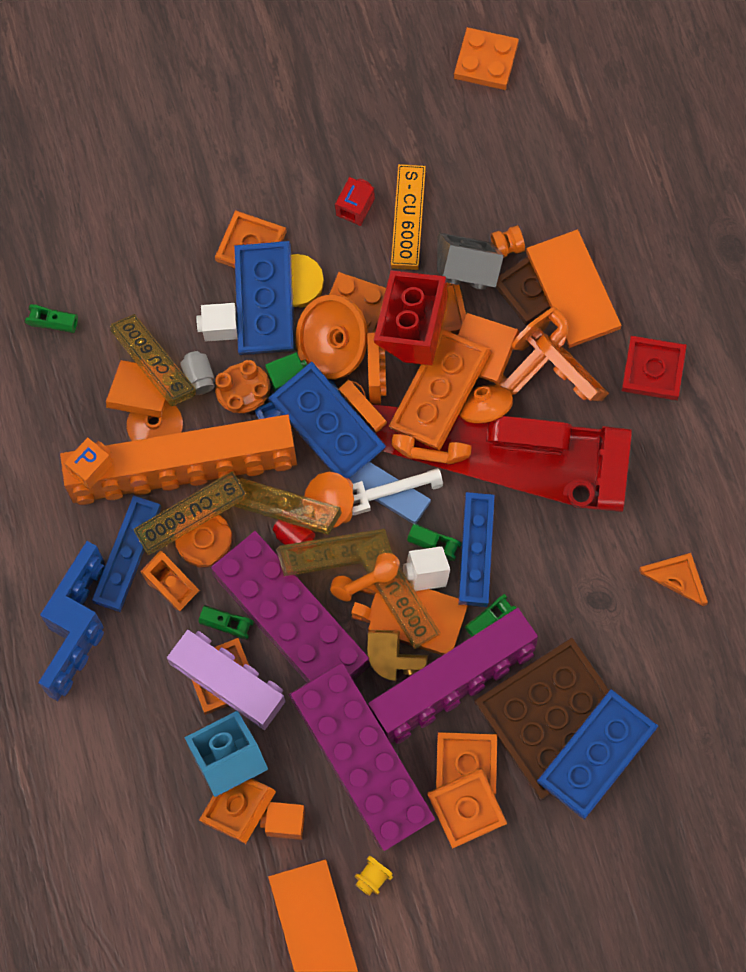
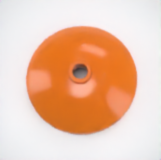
[295,295,368,380]

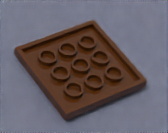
[474,638,609,801]

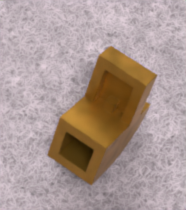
[367,630,428,681]

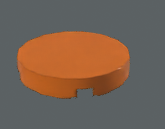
[175,510,232,567]

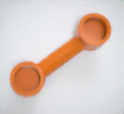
[391,434,472,464]
[330,553,400,602]

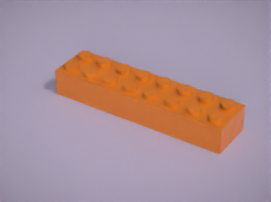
[60,414,297,505]

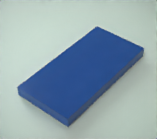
[234,241,295,355]
[268,361,386,479]
[537,689,658,820]

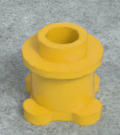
[355,856,393,896]

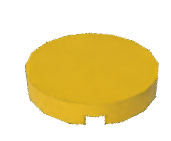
[291,254,324,308]

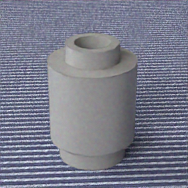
[180,351,215,395]

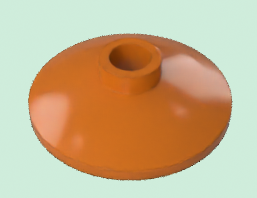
[459,385,513,423]
[127,400,183,441]

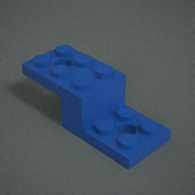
[38,541,105,701]

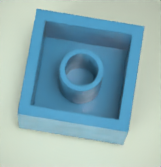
[184,710,268,797]

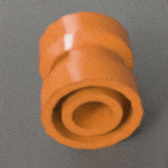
[490,225,525,258]

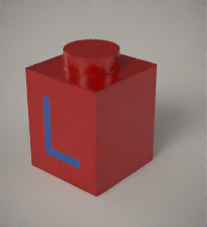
[335,177,375,226]

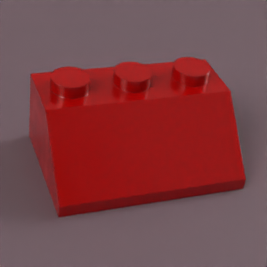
[374,270,448,366]

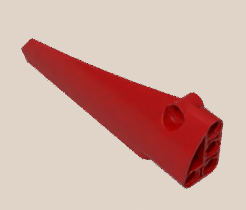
[351,404,632,512]

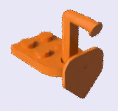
[494,306,609,401]

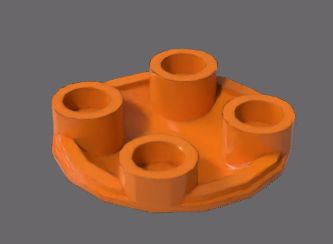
[215,360,271,413]
[303,472,354,529]

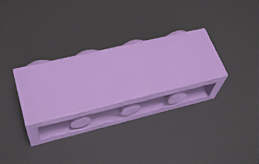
[167,630,285,730]

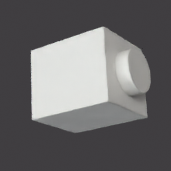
[197,303,238,342]
[403,546,450,592]

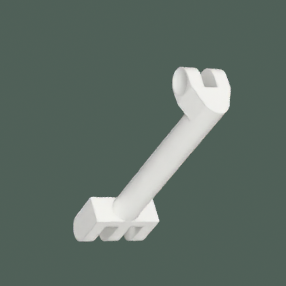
[352,468,443,515]

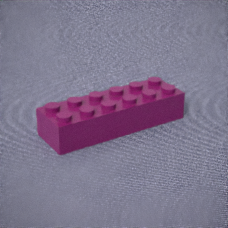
[211,531,370,683]
[368,608,538,744]
[288,663,435,851]

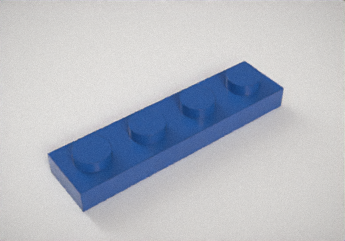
[458,492,495,607]
[92,495,161,612]

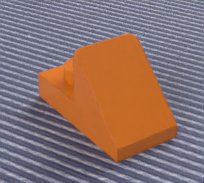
[140,550,200,611]

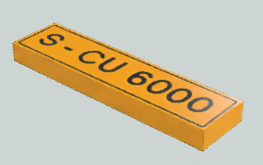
[391,164,426,270]

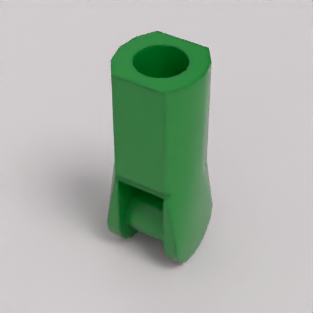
[25,304,78,333]
[407,523,462,561]
[465,594,516,637]
[199,605,254,640]

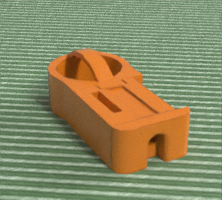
[338,380,387,433]

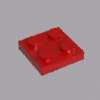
[622,336,687,401]

